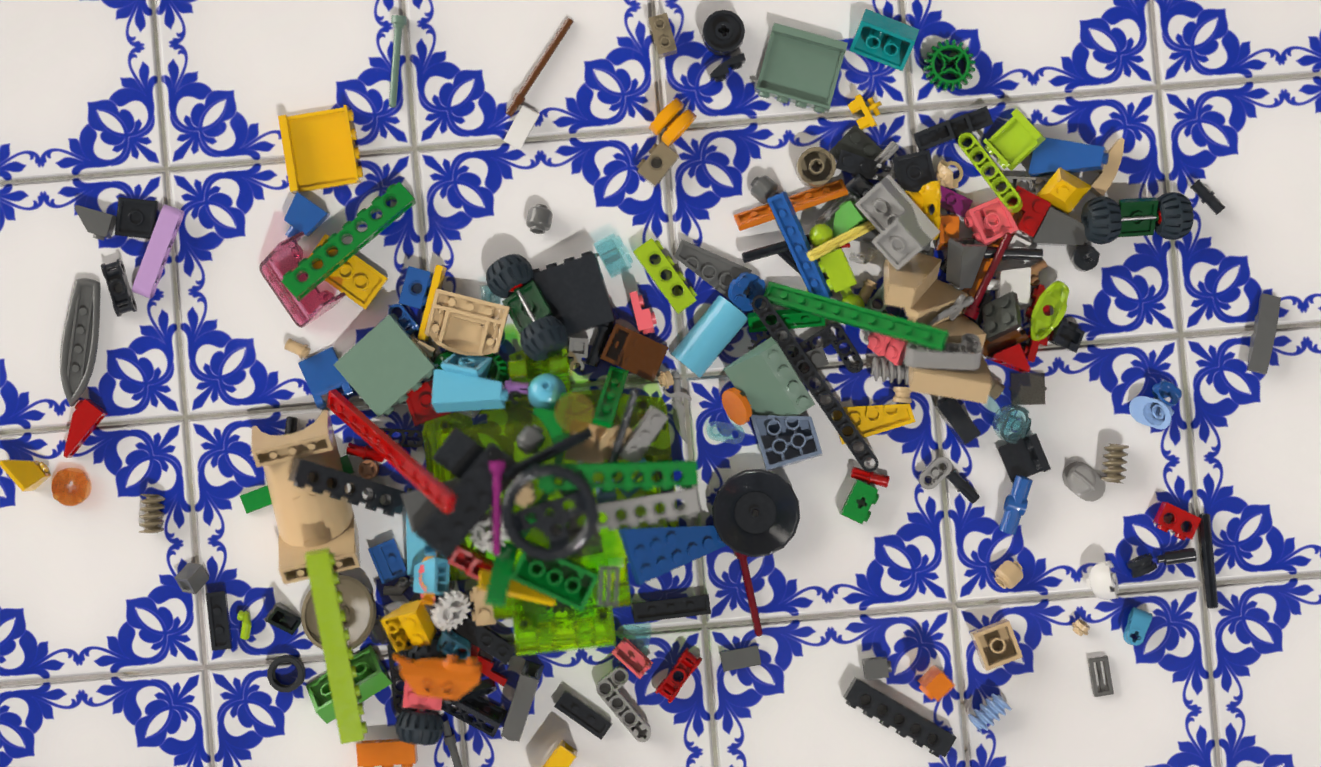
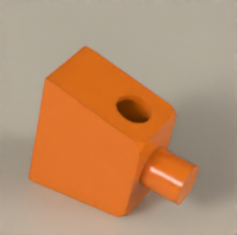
[936,214,960,251]

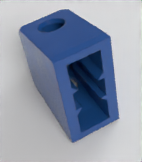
[284,192,330,241]

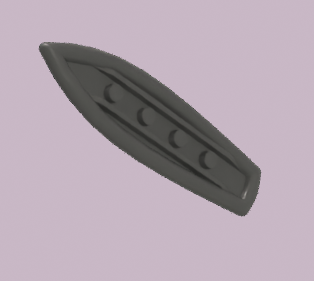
[60,278,101,407]

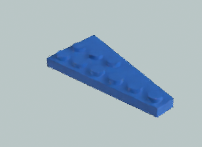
[618,526,727,585]

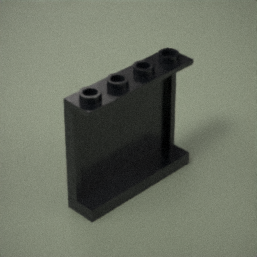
[532,251,619,336]

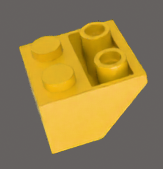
[381,600,437,652]

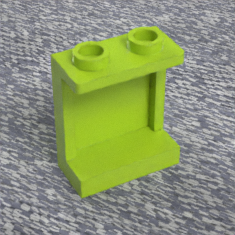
[983,108,1045,171]

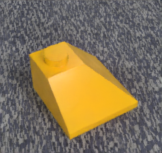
[1037,167,1091,215]
[0,459,51,492]

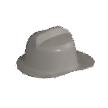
[1063,462,1106,502]

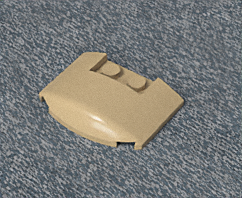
[425,289,510,356]

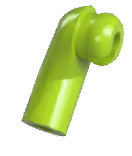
[237,610,252,640]

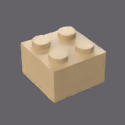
[970,619,1023,671]

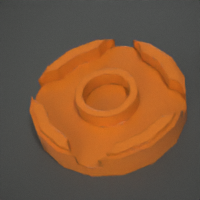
[722,387,752,425]

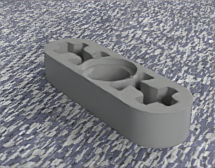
[997,176,1049,195]

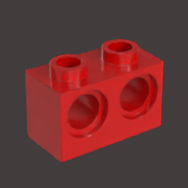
[1153,502,1201,541]

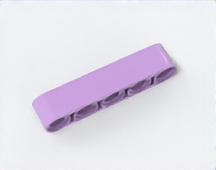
[132,204,184,299]

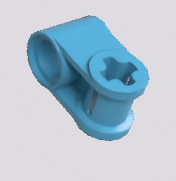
[1123,607,1152,646]
[437,629,471,659]

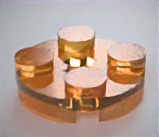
[51,468,92,506]

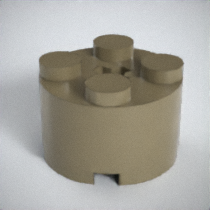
[796,147,836,188]

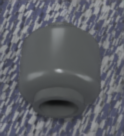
[751,175,779,204]
[526,204,553,234]
[516,425,545,455]

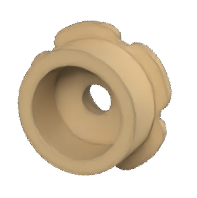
[658,371,674,389]
[1072,619,1090,636]

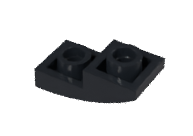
[709,53,746,83]

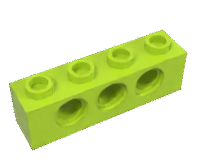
[633,238,697,314]

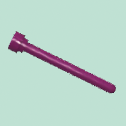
[489,460,505,556]

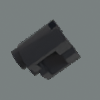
[1048,317,1085,353]

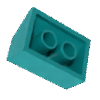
[849,9,919,71]

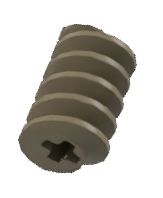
[1101,443,1129,484]
[139,494,165,533]

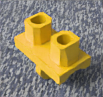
[848,94,882,130]

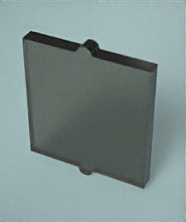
[1009,373,1047,405]
[568,526,604,559]

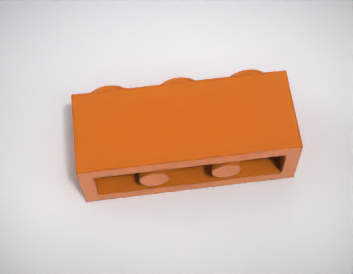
[917,665,955,701]
[356,739,418,767]

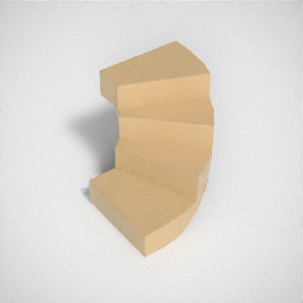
[883,253,992,404]

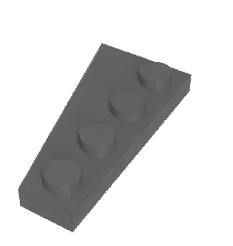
[674,240,752,299]

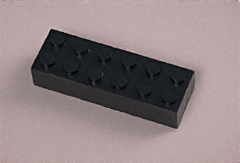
[414,442,517,560]

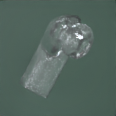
[849,247,878,264]

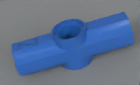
[999,475,1033,535]

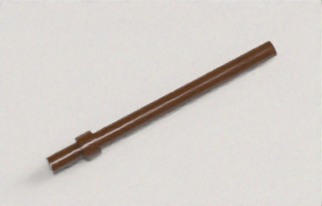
[505,17,574,117]

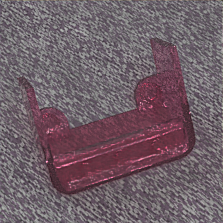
[259,231,346,328]

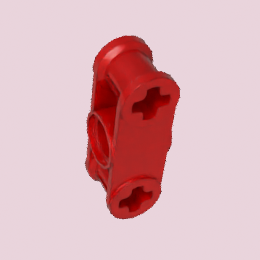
[655,648,702,703]

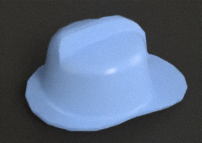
[1129,396,1174,430]

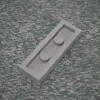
[619,405,669,462]

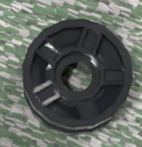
[1126,553,1157,578]

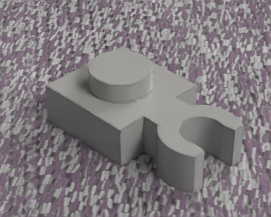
[568,337,589,371]

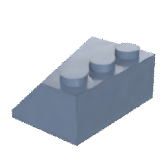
[751,415,822,471]

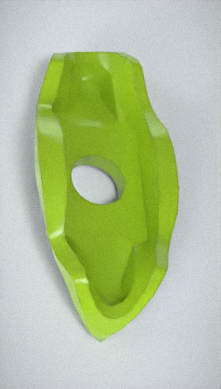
[1030,281,1069,341]

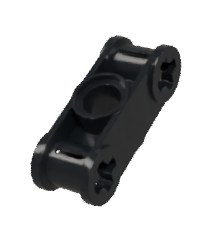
[101,258,137,317]

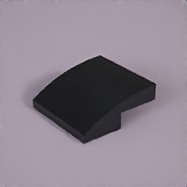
[432,427,485,479]

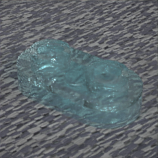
[707,421,745,444]

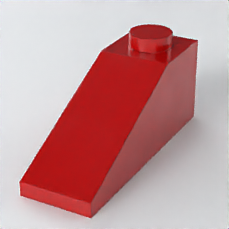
[63,399,108,458]

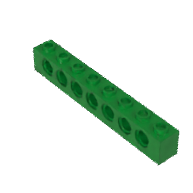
[281,182,416,302]
[538,460,697,493]

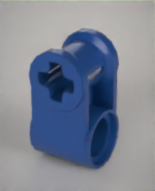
[388,304,420,335]

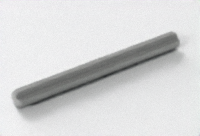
[815,141,899,225]

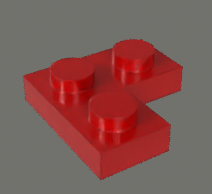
[1008,185,1052,238]

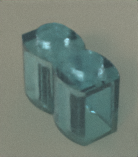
[593,233,633,279]

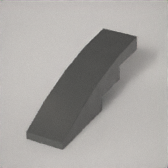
[1247,293,1281,375]

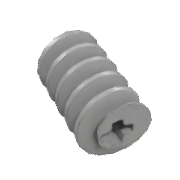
[870,357,909,385]

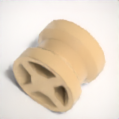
[892,387,912,403]

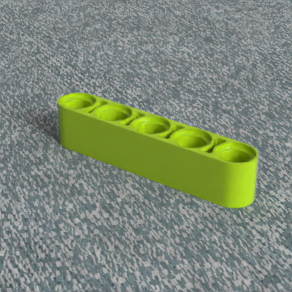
[958,133,1023,213]

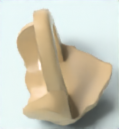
[935,159,963,189]

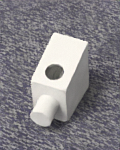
[987,267,1031,305]

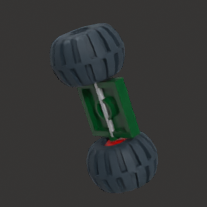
[1081,192,1194,244]
[486,254,568,361]

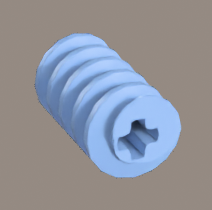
[968,693,1012,734]

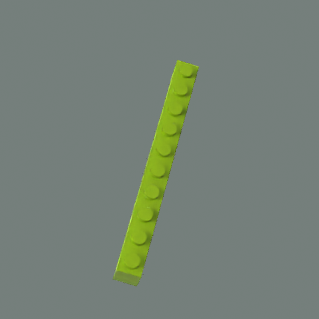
[305,548,368,744]

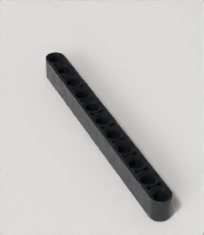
[752,295,878,472]

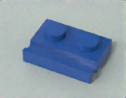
[368,538,407,584]

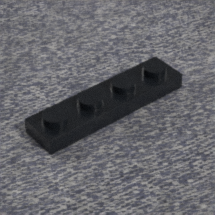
[632,594,711,623]

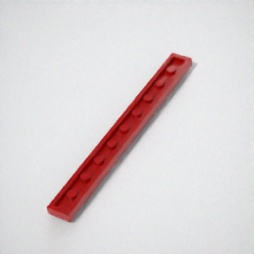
[326,389,456,514]

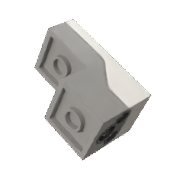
[855,174,940,270]

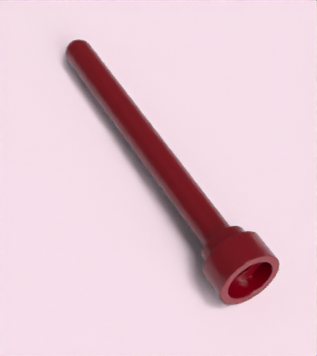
[963,232,1012,319]
[733,551,763,637]

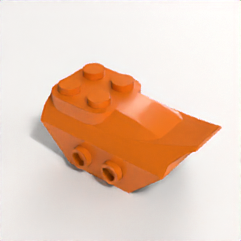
[392,652,482,700]

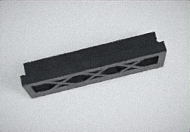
[441,697,507,737]

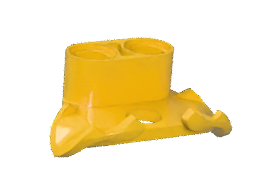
[904,180,942,240]

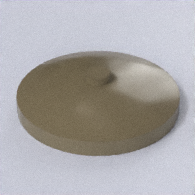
[301,575,376,650]

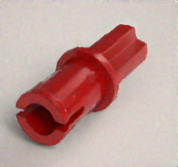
[346,442,384,462]
[851,467,890,488]

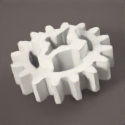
[470,510,510,553]
[431,590,471,632]

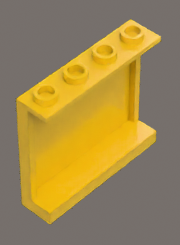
[278,105,363,194]

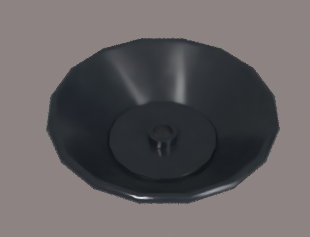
[712,469,800,557]

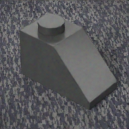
[75,205,117,241]

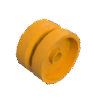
[649,98,697,147]

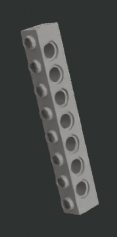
[544,488,701,537]

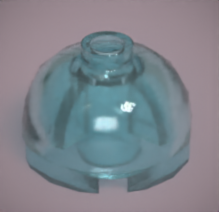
[993,404,1031,444]

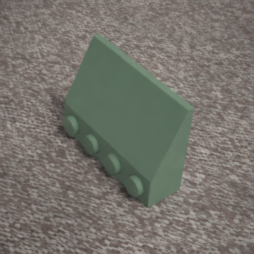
[723,337,815,416]

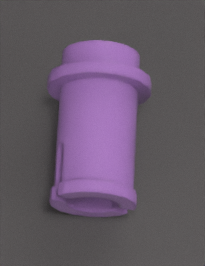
[504,379,529,395]

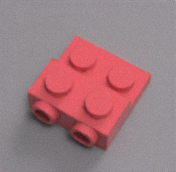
[964,197,1019,246]
[630,291,657,335]
[867,313,909,366]

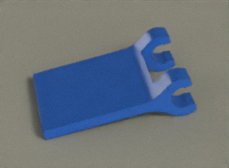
[298,347,355,410]

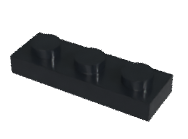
[206,591,233,651]
[554,690,612,740]

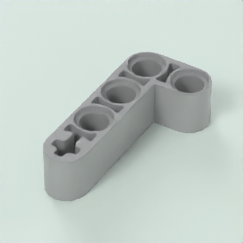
[904,333,983,370]
[596,666,651,742]

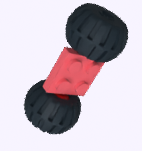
[395,635,447,745]

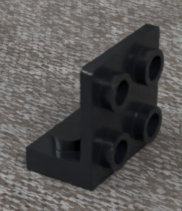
[998,433,1051,483]

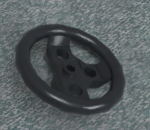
[501,464,599,561]

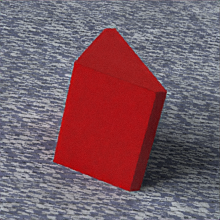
[987,343,1031,373]

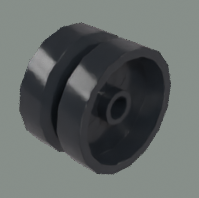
[702,10,745,57]

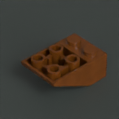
[600,323,669,382]

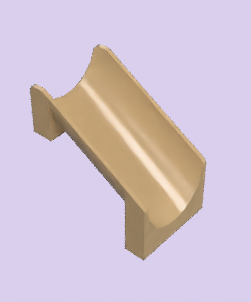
[251,409,360,585]

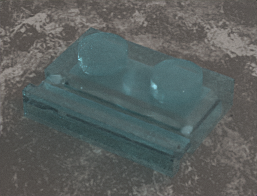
[617,624,652,663]

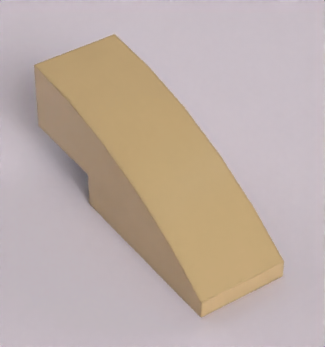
[1090,137,1125,197]

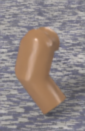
[1030,259,1047,286]

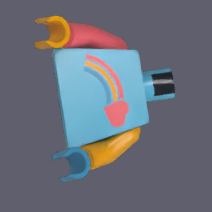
[409,544,450,605]

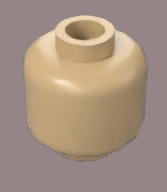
[995,560,1023,589]

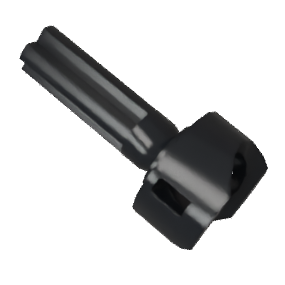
[1072,245,1100,272]

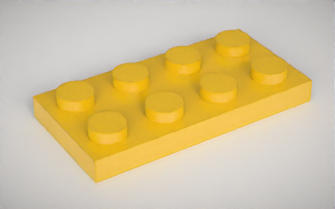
[307,234,388,310]

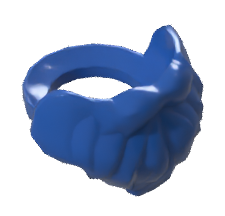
[1152,380,1182,406]

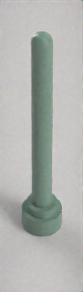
[389,15,407,108]

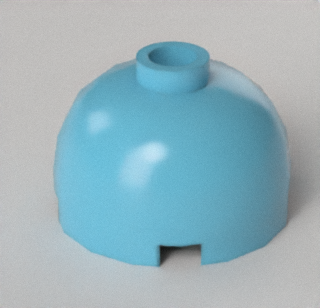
[528,373,566,411]

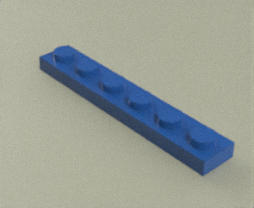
[767,191,833,298]

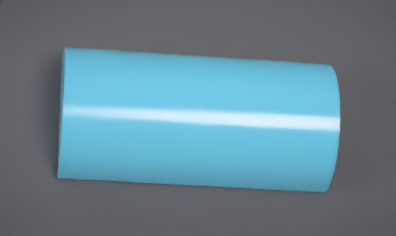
[671,295,748,378]

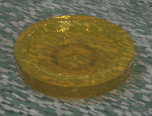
[555,393,594,432]

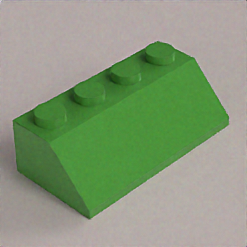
[306,645,392,724]

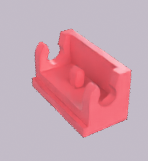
[611,637,653,679]

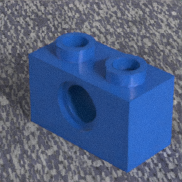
[398,266,433,310]

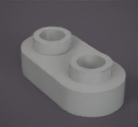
[918,457,952,489]

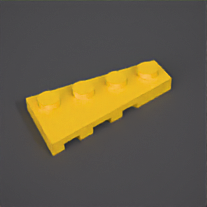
[832,403,915,445]

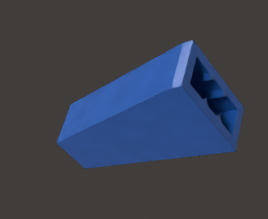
[1028,137,1109,177]

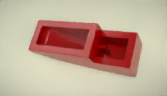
[448,544,494,581]

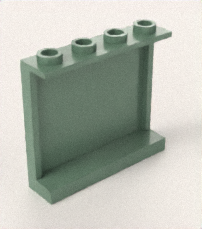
[755,23,848,114]
[334,313,439,417]

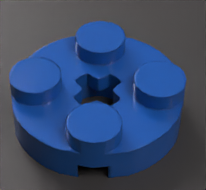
[728,272,765,311]

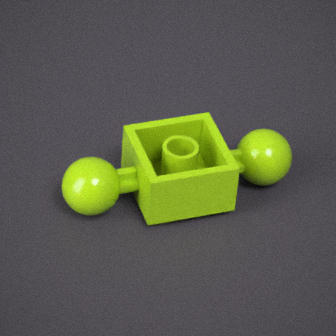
[809,223,865,308]

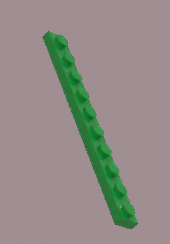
[763,281,949,352]

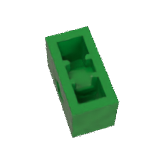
[840,479,879,524]

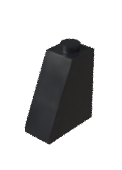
[934,397,981,445]

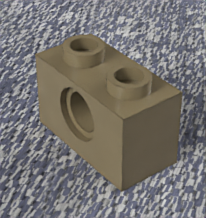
[648,13,677,59]
[637,142,679,188]

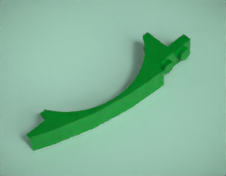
[520,392,572,538]

